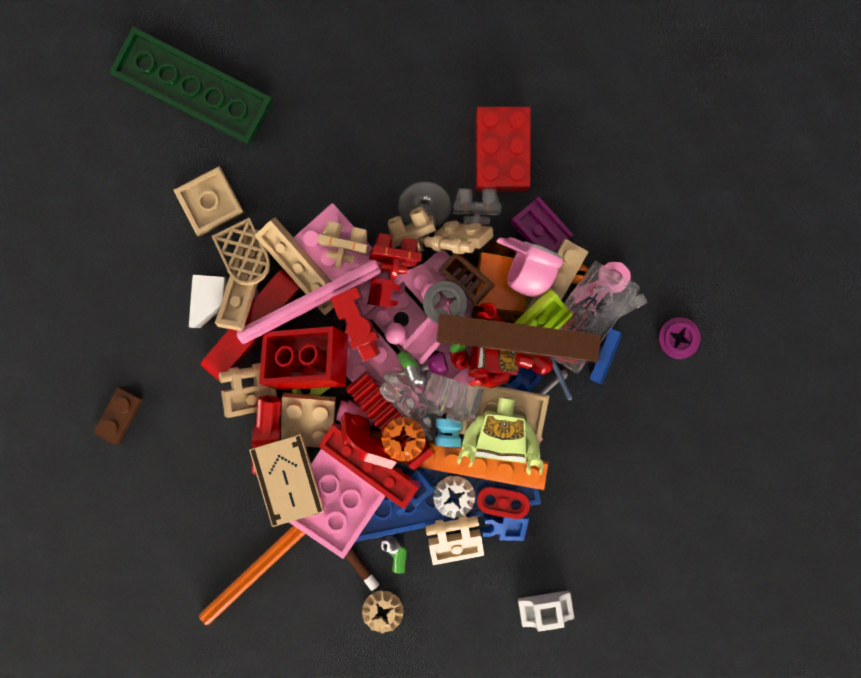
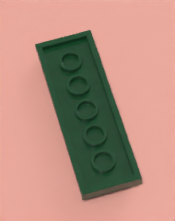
[109,26,273,146]

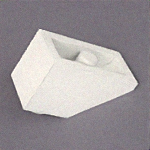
[189,275,229,328]

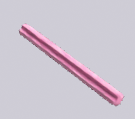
[236,260,382,344]

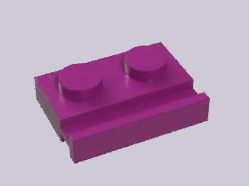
[510,197,573,252]

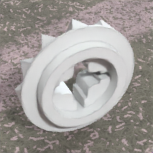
[433,476,475,519]

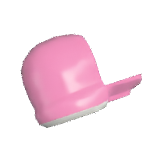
[496,237,563,297]

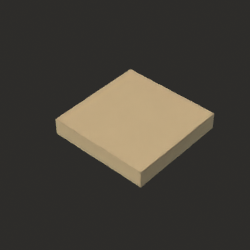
[174,166,244,237]

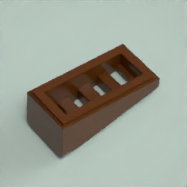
[438,253,495,305]

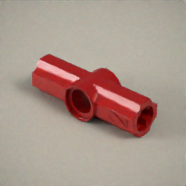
[252,395,282,475]

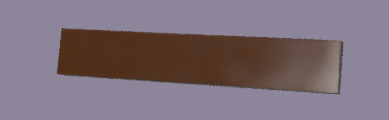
[436,314,601,362]

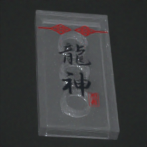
[552,261,640,374]

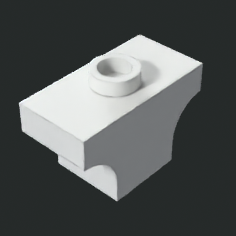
[518,590,574,632]

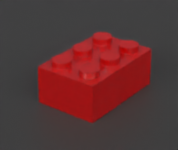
[476,107,530,192]
[259,326,348,390]

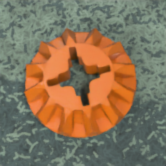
[381,417,426,461]

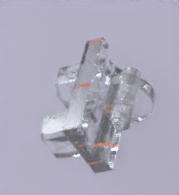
[453,189,501,224]

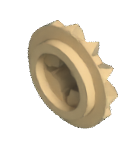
[362,591,404,634]

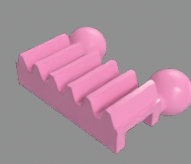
[385,282,465,364]

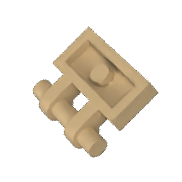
[424,221,494,254]
[219,363,277,418]
[425,515,484,565]

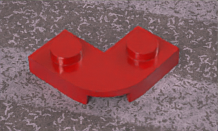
[340,412,397,469]

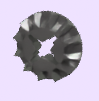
[423,281,467,324]

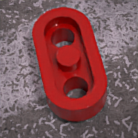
[477,486,530,519]

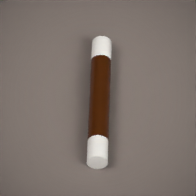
[346,547,379,591]

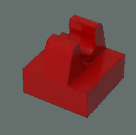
[367,278,401,308]

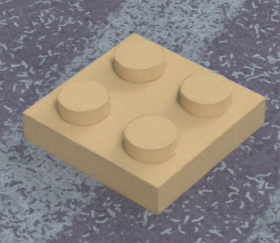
[281,393,336,448]

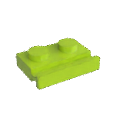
[514,289,573,329]

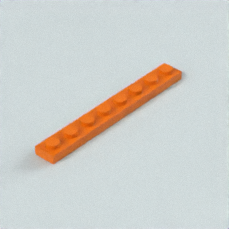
[370,430,549,490]

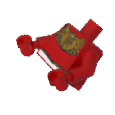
[468,303,534,389]

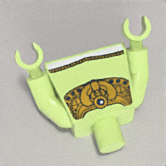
[457,397,544,475]

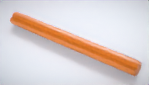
[199,525,305,625]

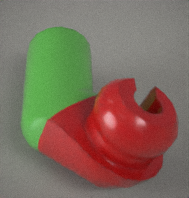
[449,344,469,370]

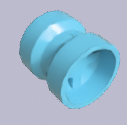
[434,419,463,447]

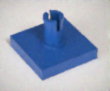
[590,328,622,385]

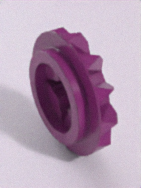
[658,317,701,359]

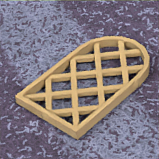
[212,218,270,286]

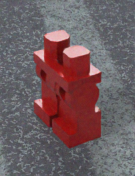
[330,287,380,361]

